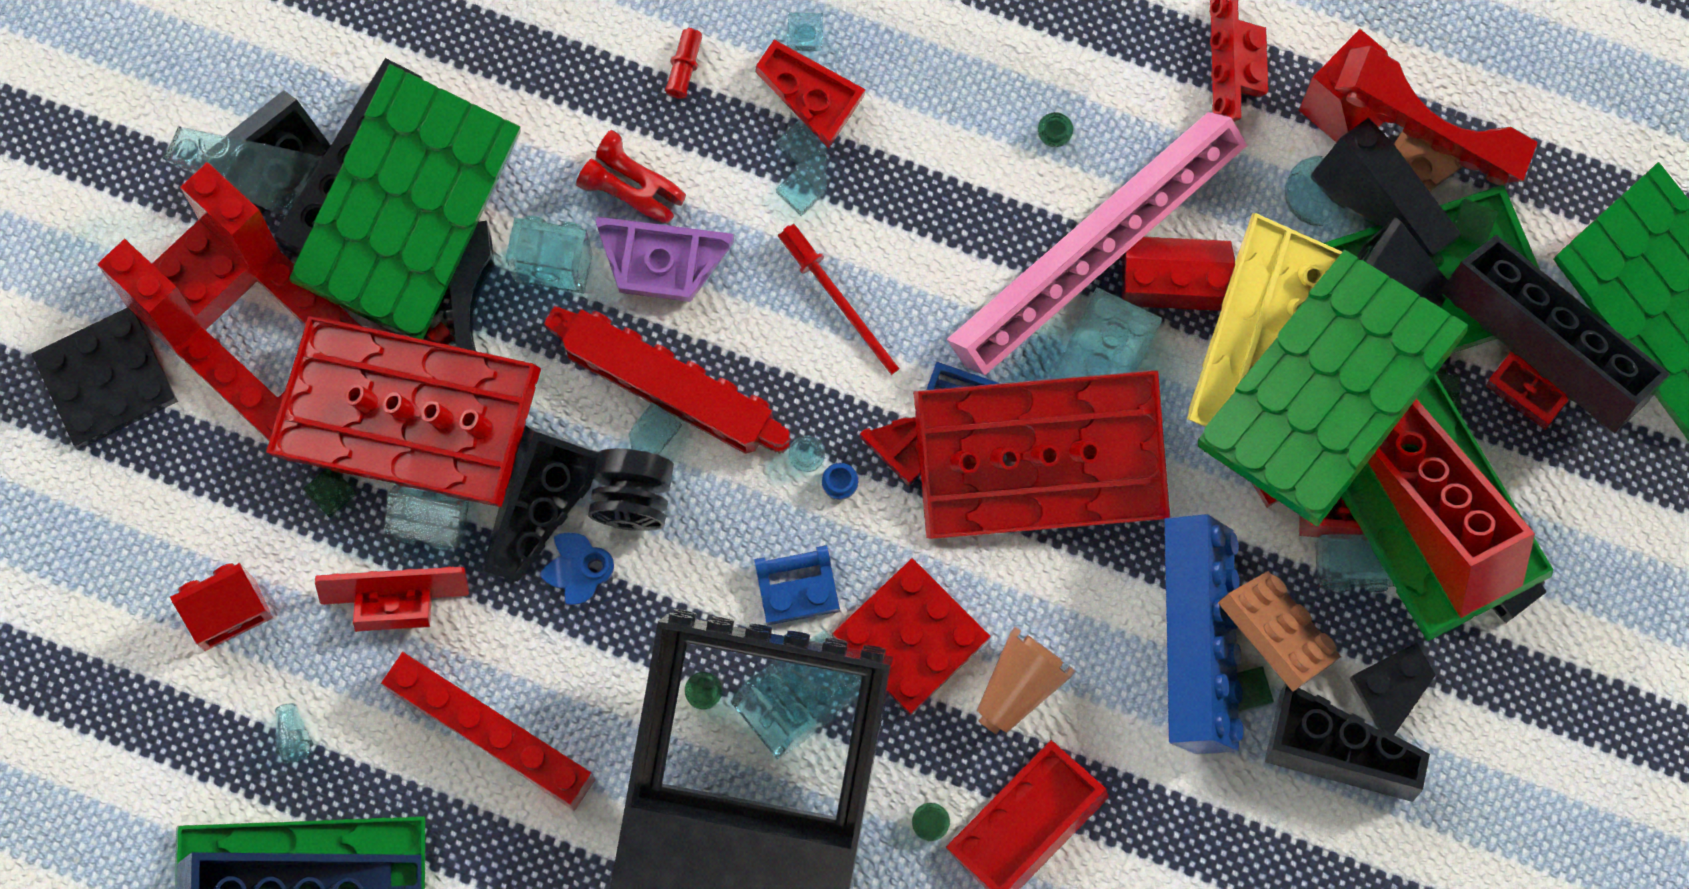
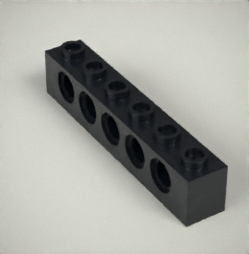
[274,58,423,256]

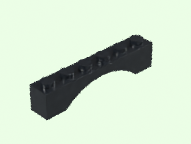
[445,220,495,351]

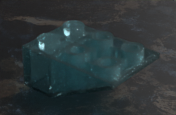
[731,630,862,760]

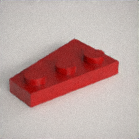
[755,39,866,148]

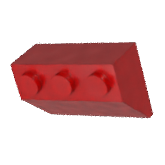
[1121,237,1236,311]

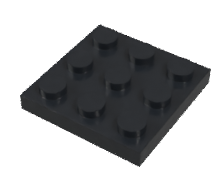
[31,307,178,450]

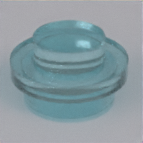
[789,436,825,472]

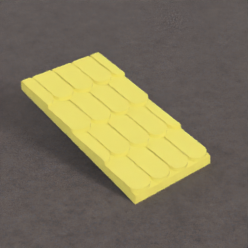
[1187,213,1342,427]

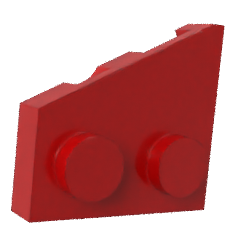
[860,417,921,486]

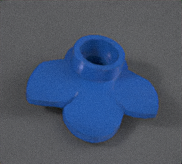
[540,533,614,605]

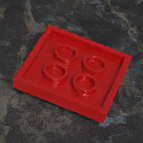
[832,558,991,716]

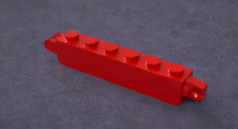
[544,306,791,454]

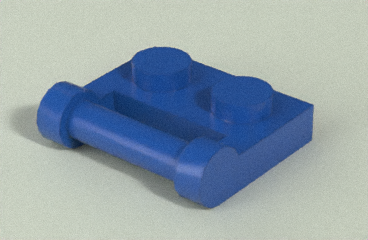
[754,545,840,626]

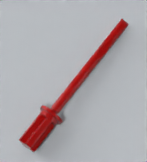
[778,224,900,375]

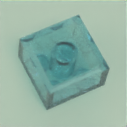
[506,216,593,294]

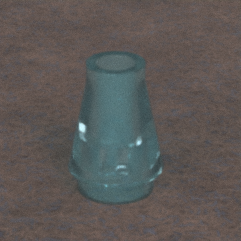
[275,703,314,763]

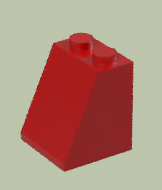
[1298,29,1388,143]

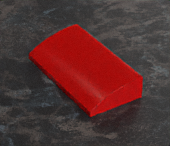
[946,740,1109,889]

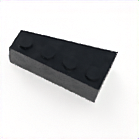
[1265,683,1430,802]

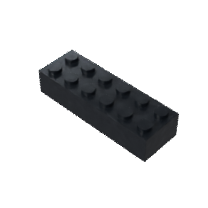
[1441,234,1670,434]

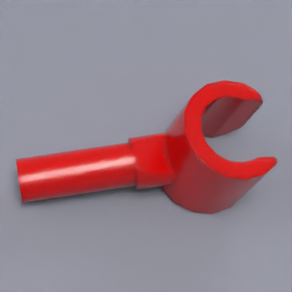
[425,322,454,345]

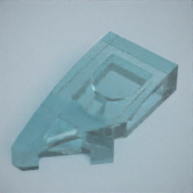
[628,402,682,455]

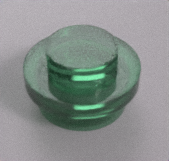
[1037,112,1073,147]
[685,672,722,710]
[912,803,950,841]

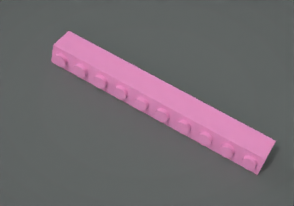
[946,112,1248,375]

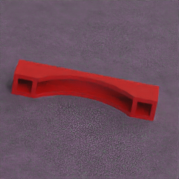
[1335,46,1538,186]
[381,651,596,811]

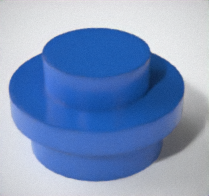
[822,463,858,500]

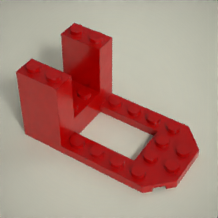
[97,162,361,441]

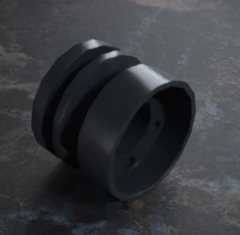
[588,448,674,531]

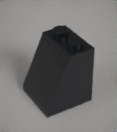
[1356,218,1448,308]

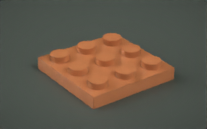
[1218,571,1341,692]

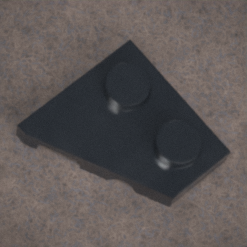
[1349,642,1436,735]

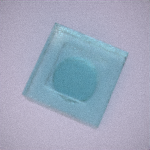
[787,12,823,51]

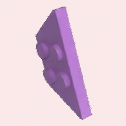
[596,216,734,302]

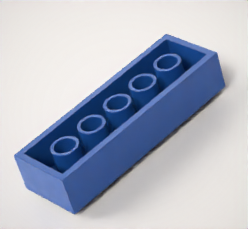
[1165,514,1243,754]

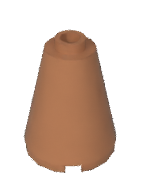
[977,626,1076,735]

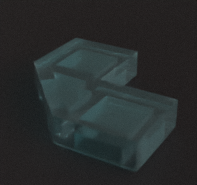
[776,119,826,216]

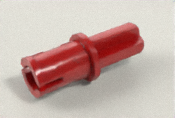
[664,28,702,99]

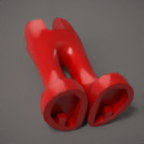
[576,130,686,224]

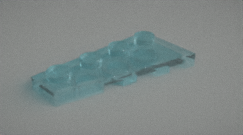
[163,126,323,218]

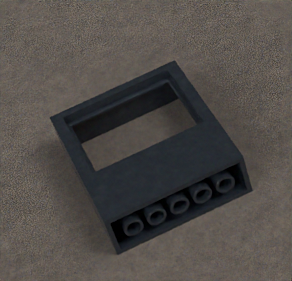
[610,609,893,889]

